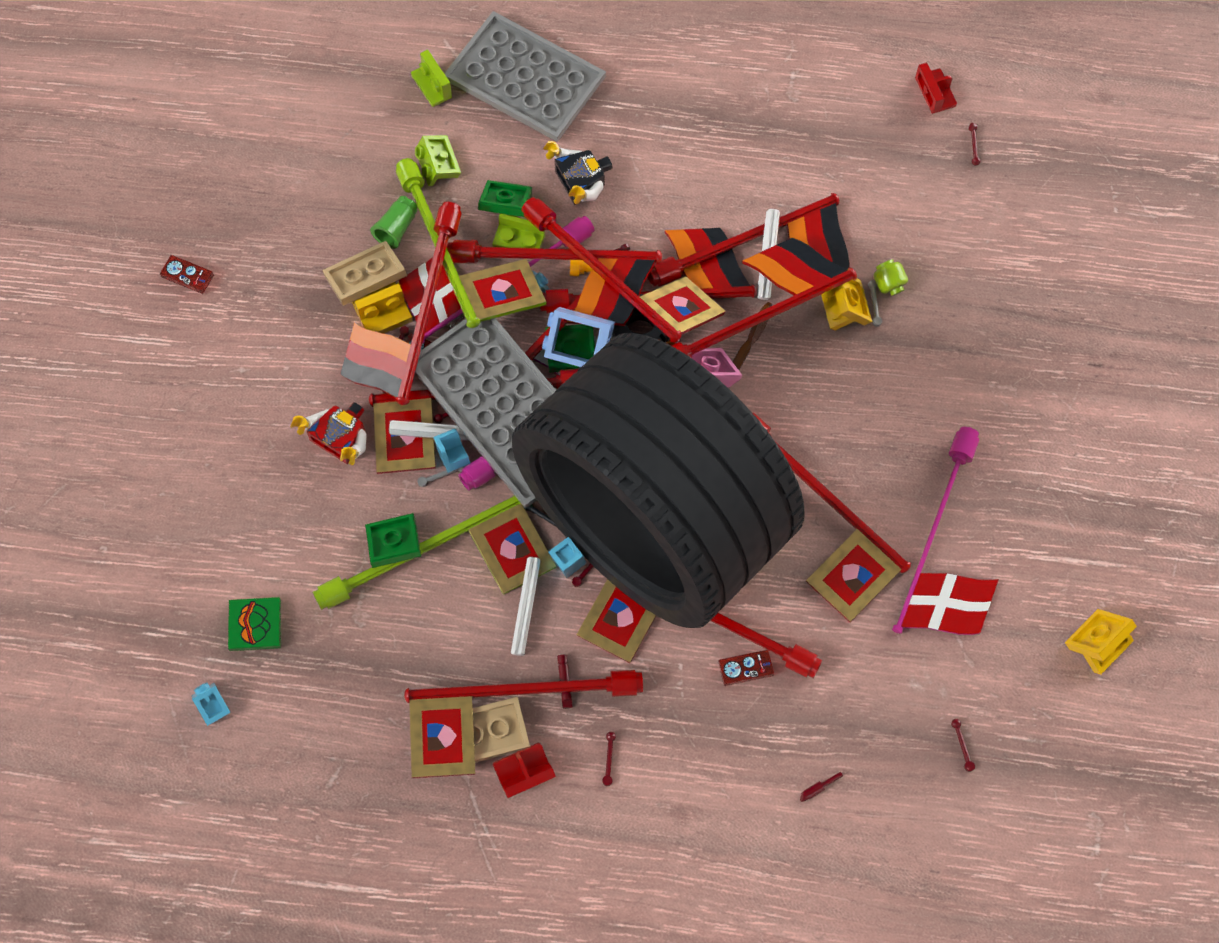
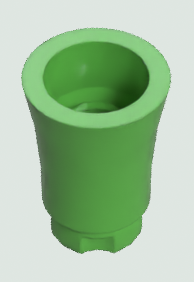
[370,196,418,249]

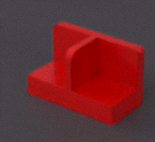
[915,62,957,114]
[493,742,556,798]

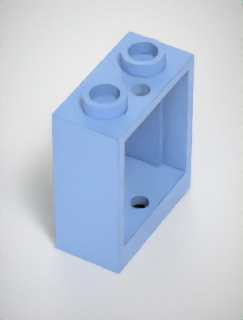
[542,307,615,367]

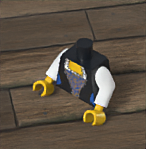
[543,141,613,205]

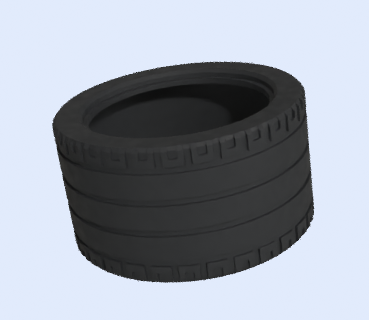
[512,333,805,628]

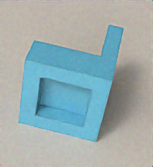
[433,429,470,473]
[549,537,586,578]

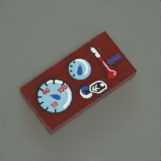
[160,255,214,294]
[718,650,774,686]

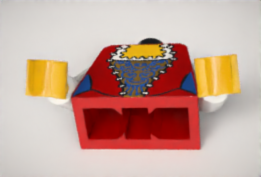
[290,402,367,465]

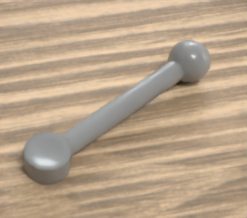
[868,280,882,327]
[417,466,466,487]

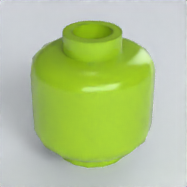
[873,259,908,296]

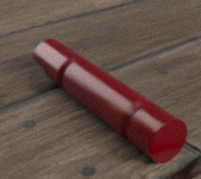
[557,654,573,709]

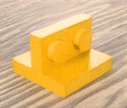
[821,279,872,331]
[352,282,413,334]
[1065,609,1137,675]

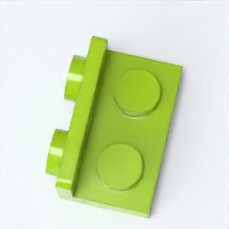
[411,49,452,107]
[415,135,461,186]
[492,214,545,248]

